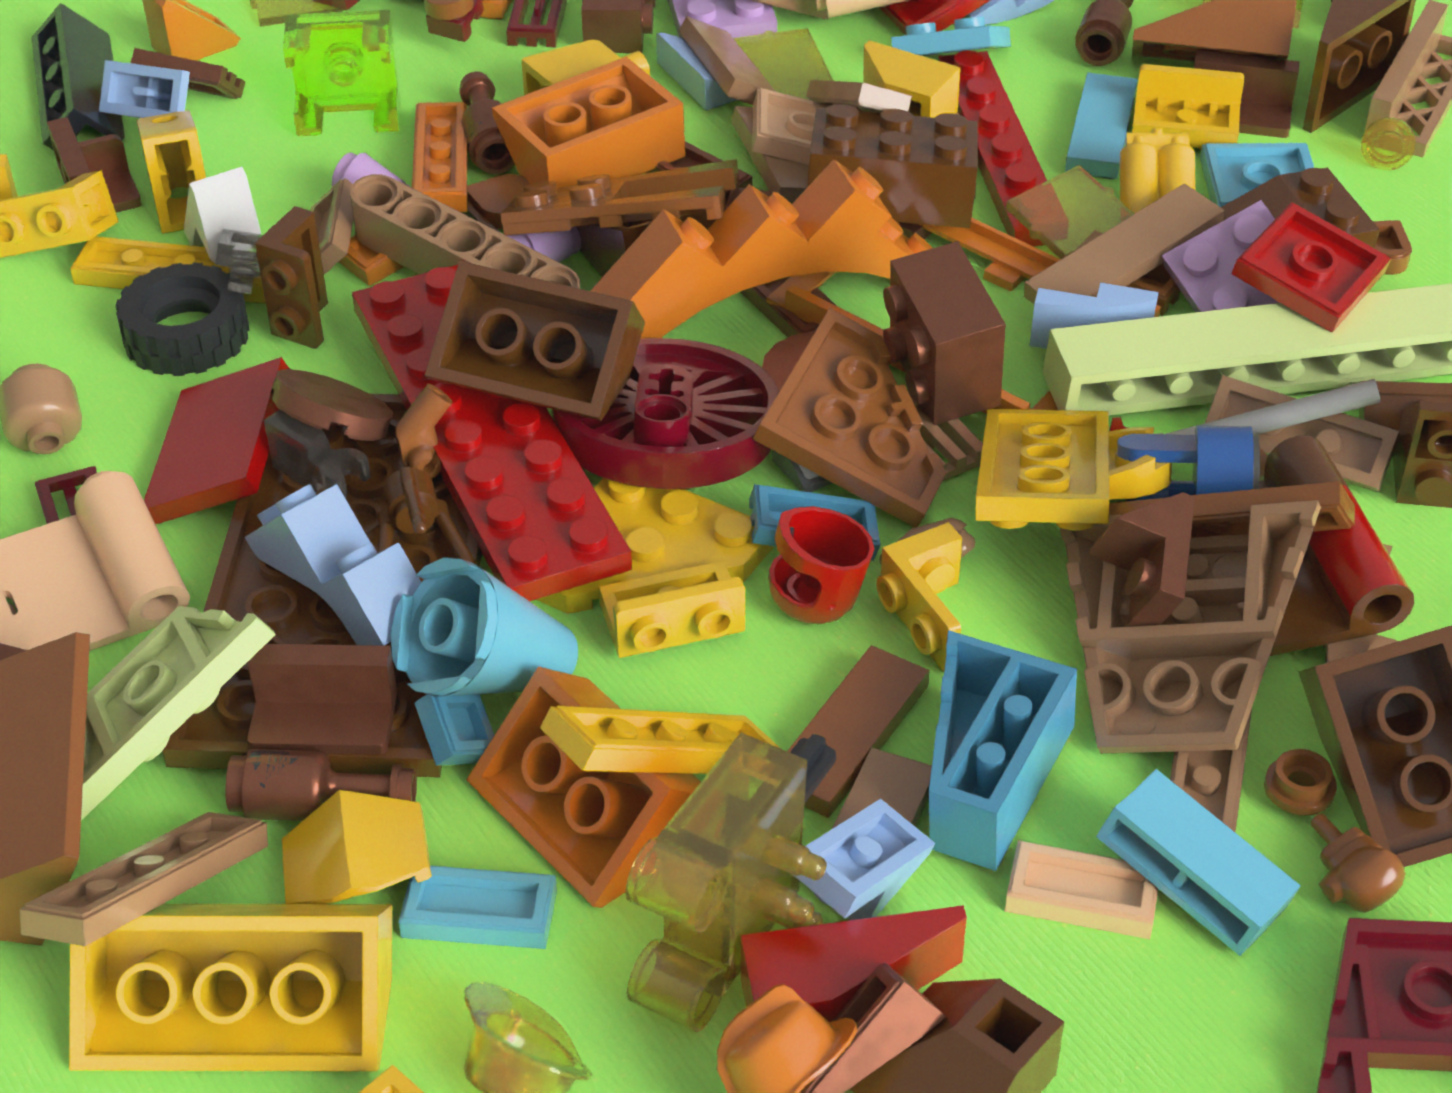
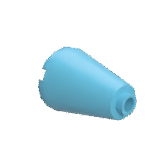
[391,558,578,697]

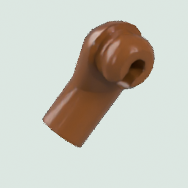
[395,384,453,479]

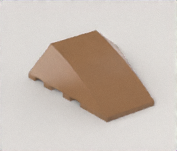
[1060,500,1321,754]

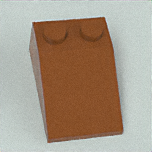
[1132,0,1297,62]

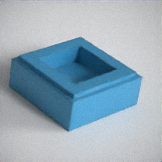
[415,691,494,766]

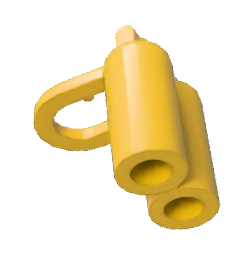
[1120,128,1195,223]

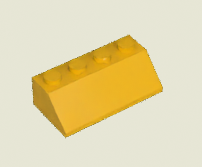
[69,904,392,1072]

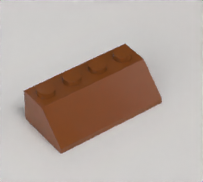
[0,632,90,946]

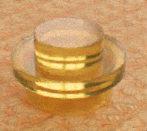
[1361,117,1416,170]

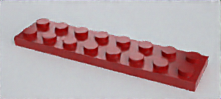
[352,264,632,601]

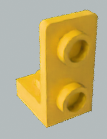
[0,170,119,258]
[876,522,962,672]

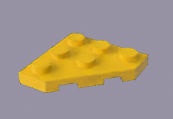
[536,478,775,614]

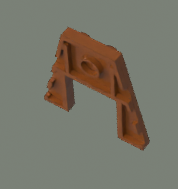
[500,159,740,235]

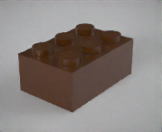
[807,104,978,228]

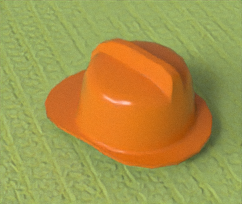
[716,984,857,1093]

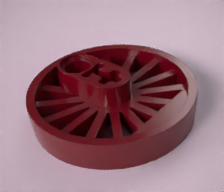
[551,338,779,489]

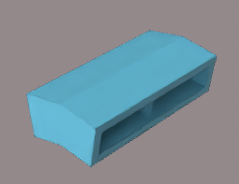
[1096,769,1301,956]

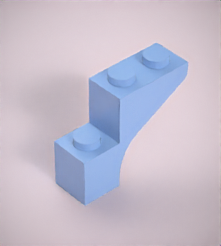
[245,484,421,646]

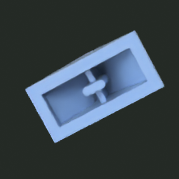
[99,60,190,118]

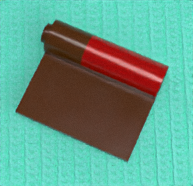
[1259,435,1415,656]

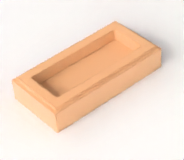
[1004,840,1158,939]

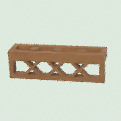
[1362,0,1452,157]

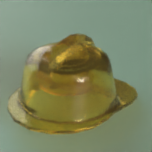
[464,982,593,1093]

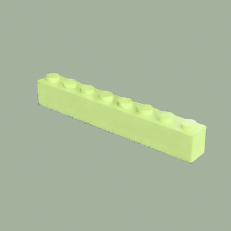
[1042,283,1452,415]

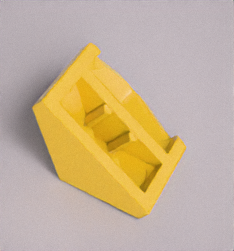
[282,790,432,904]

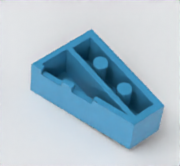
[929,630,1077,871]

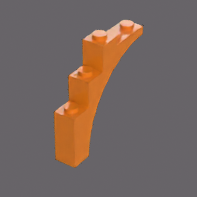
[590,159,933,339]

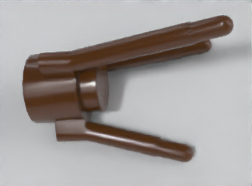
[377,467,476,564]

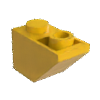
[863,40,960,118]

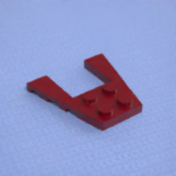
[1316,918,1452,1093]

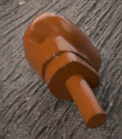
[1311,814,1405,913]

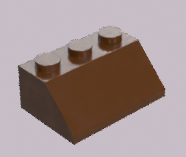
[424,261,645,421]

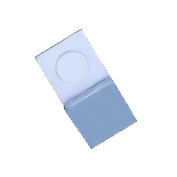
[789,799,936,920]

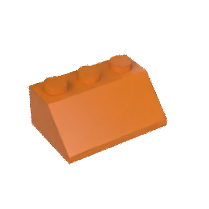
[492,57,685,188]
[466,666,719,908]

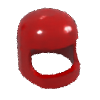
[768,506,875,625]

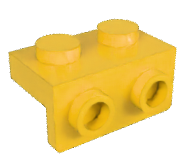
[1132,64,1244,150]
[599,560,745,658]

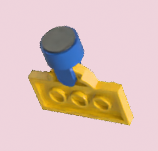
[976,409,1260,530]

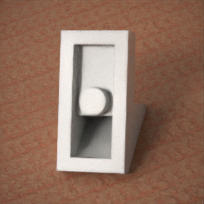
[184,167,262,263]

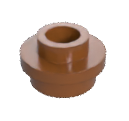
[1264,749,1337,815]

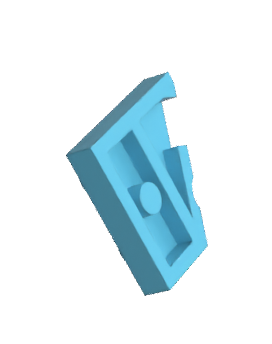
[891,17,1011,56]

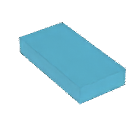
[399,866,557,949]

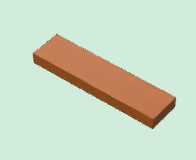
[412,102,468,212]

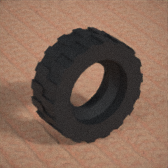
[116,262,250,376]

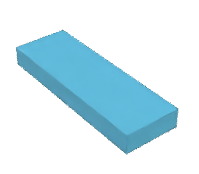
[1065,72,1138,179]

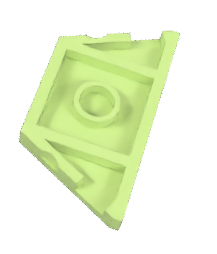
[81,606,276,821]

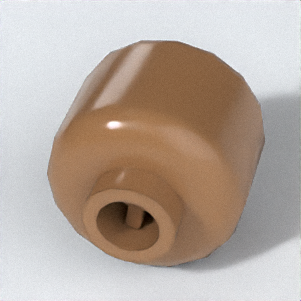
[0,363,82,454]

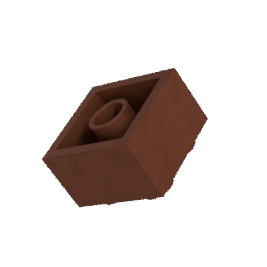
[883,241,1006,425]

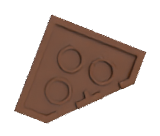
[753,308,946,528]

